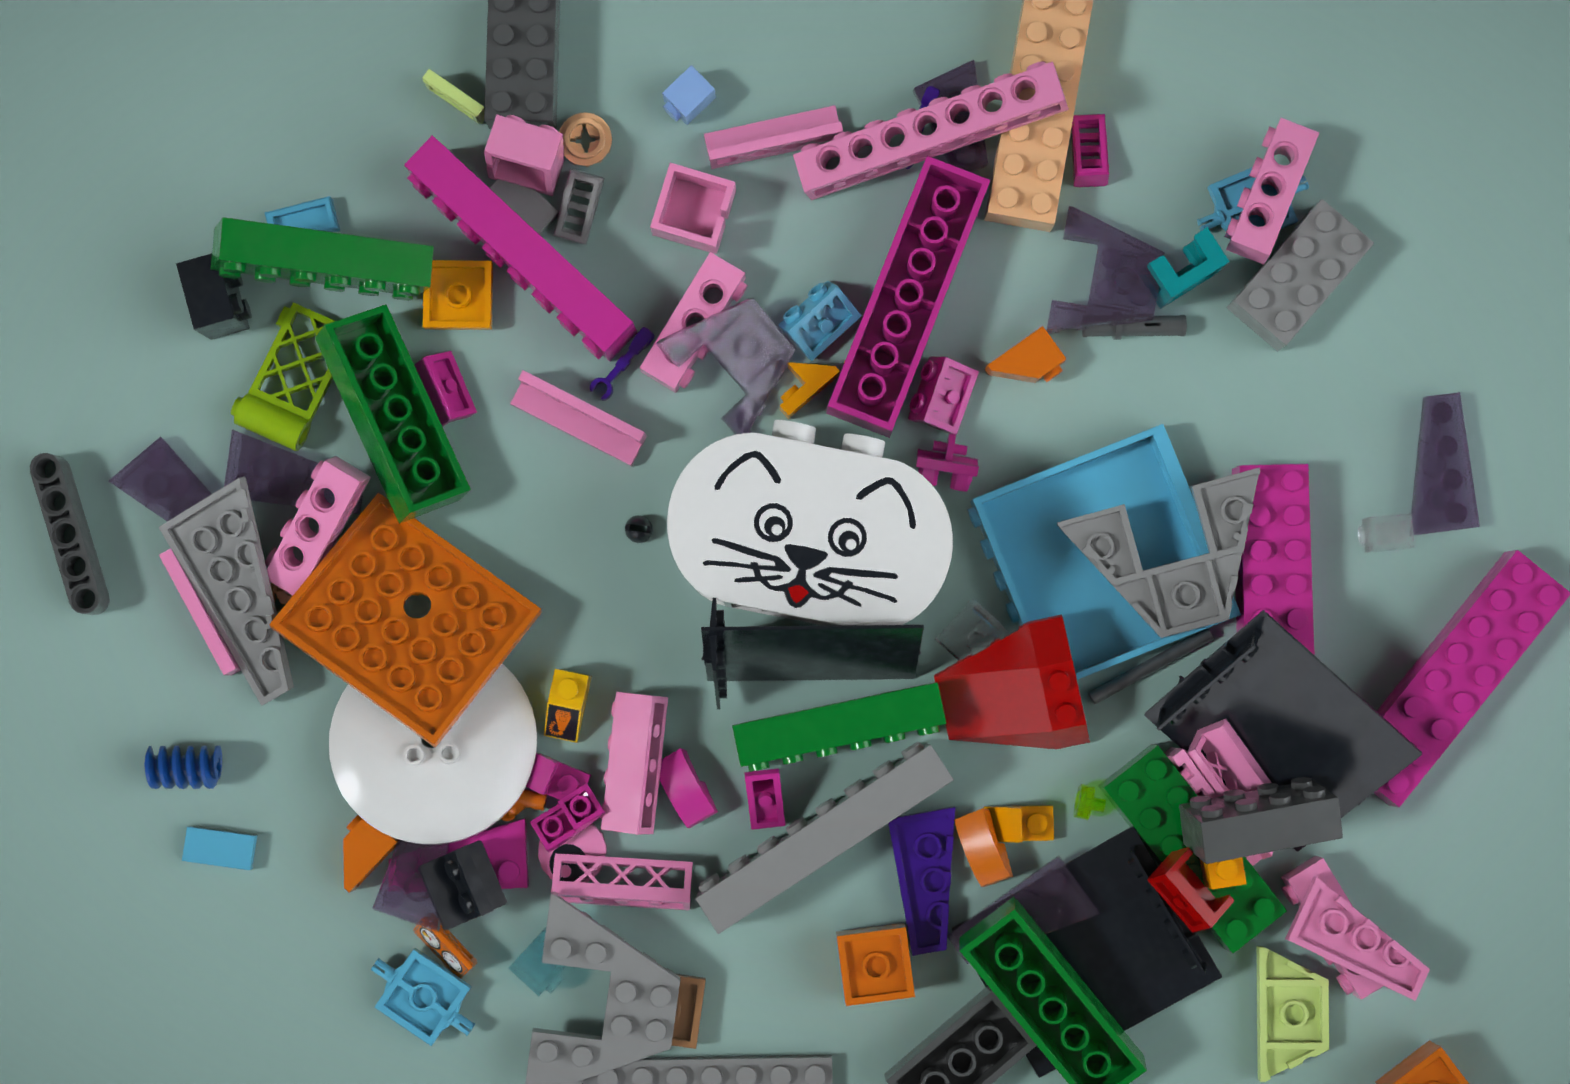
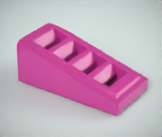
[1071,114,1109,187]

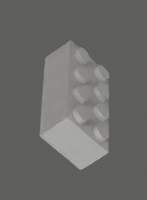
[1226,199,1374,352]

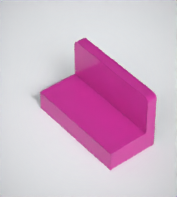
[414,351,477,427]

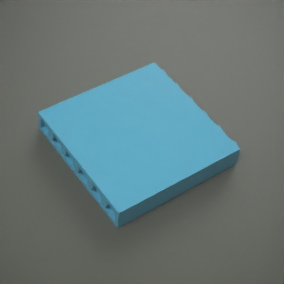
[967,424,1241,680]

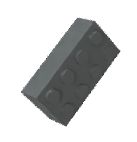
[484,0,560,129]
[1179,777,1343,864]
[884,986,1037,1084]

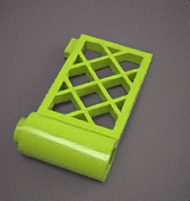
[231,302,334,451]

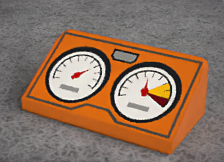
[413,913,477,978]

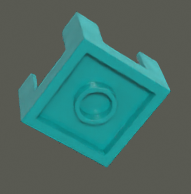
[1139,227,1230,309]

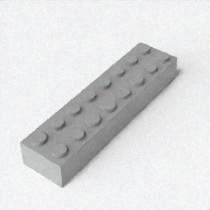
[695,742,954,934]

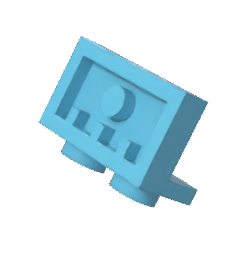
[778,281,862,361]

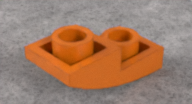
[954,808,1013,887]

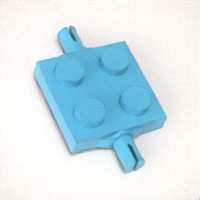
[1197,168,1309,240]
[371,948,475,1046]

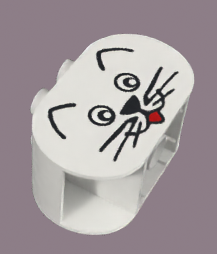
[667,420,953,626]

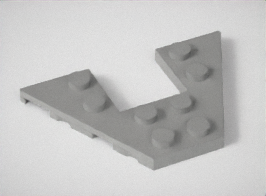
[1057,467,1260,638]
[525,891,680,1084]

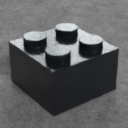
[176,253,252,340]

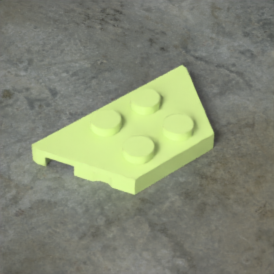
[1256,946,1329,1082]

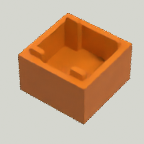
[836,923,915,1006]
[1375,1040,1469,1084]

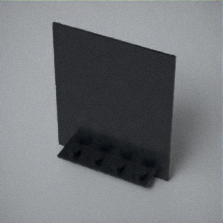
[701,598,924,710]
[1144,610,1422,852]
[952,826,1222,1078]

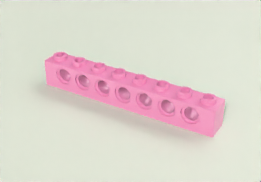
[793,61,1069,200]

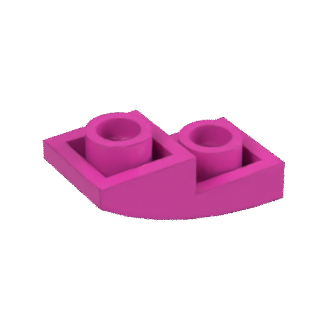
[659,748,718,828]
[530,783,605,853]

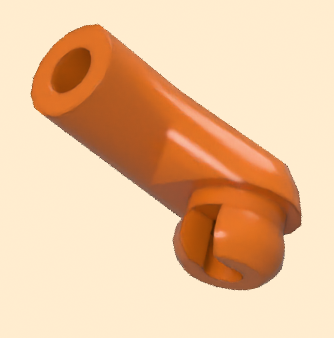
[501,789,548,822]

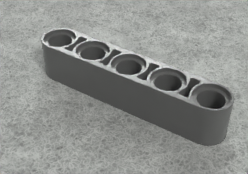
[30,453,110,615]

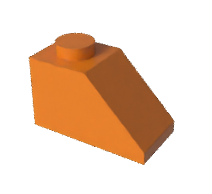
[984,326,1066,383]
[343,815,402,893]

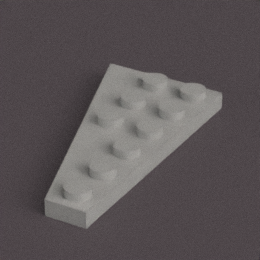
[159,476,294,706]

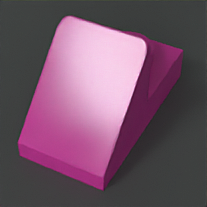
[526,752,591,800]
[744,768,785,830]

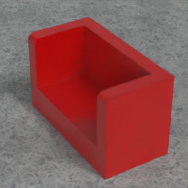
[1147,847,1234,932]

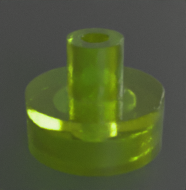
[1073,784,1106,820]

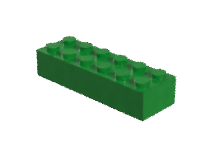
[211,217,434,301]
[315,304,471,524]
[732,682,946,772]
[1098,744,1287,954]
[959,897,1147,1084]

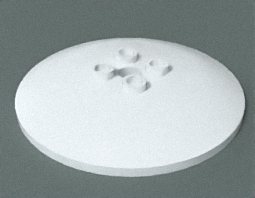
[329,664,537,845]

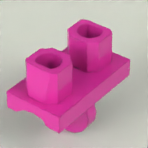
[916,433,979,492]

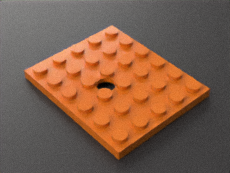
[269,492,542,748]

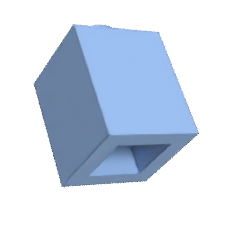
[662,65,716,125]

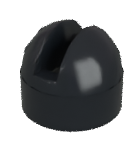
[625,515,653,543]

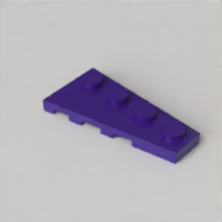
[888,806,955,956]

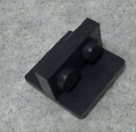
[418,840,507,930]

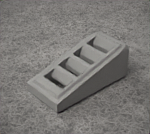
[553,169,605,245]

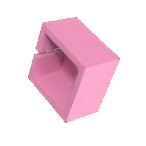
[484,114,565,197]
[650,162,736,254]

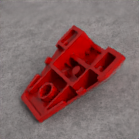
[934,614,1090,749]

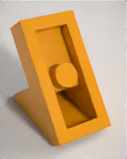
[780,362,840,420]
[984,805,1054,843]

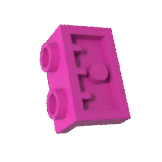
[908,356,979,435]

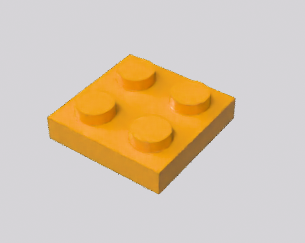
[423,260,493,330]

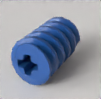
[144,746,222,789]

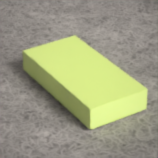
[422,69,485,124]

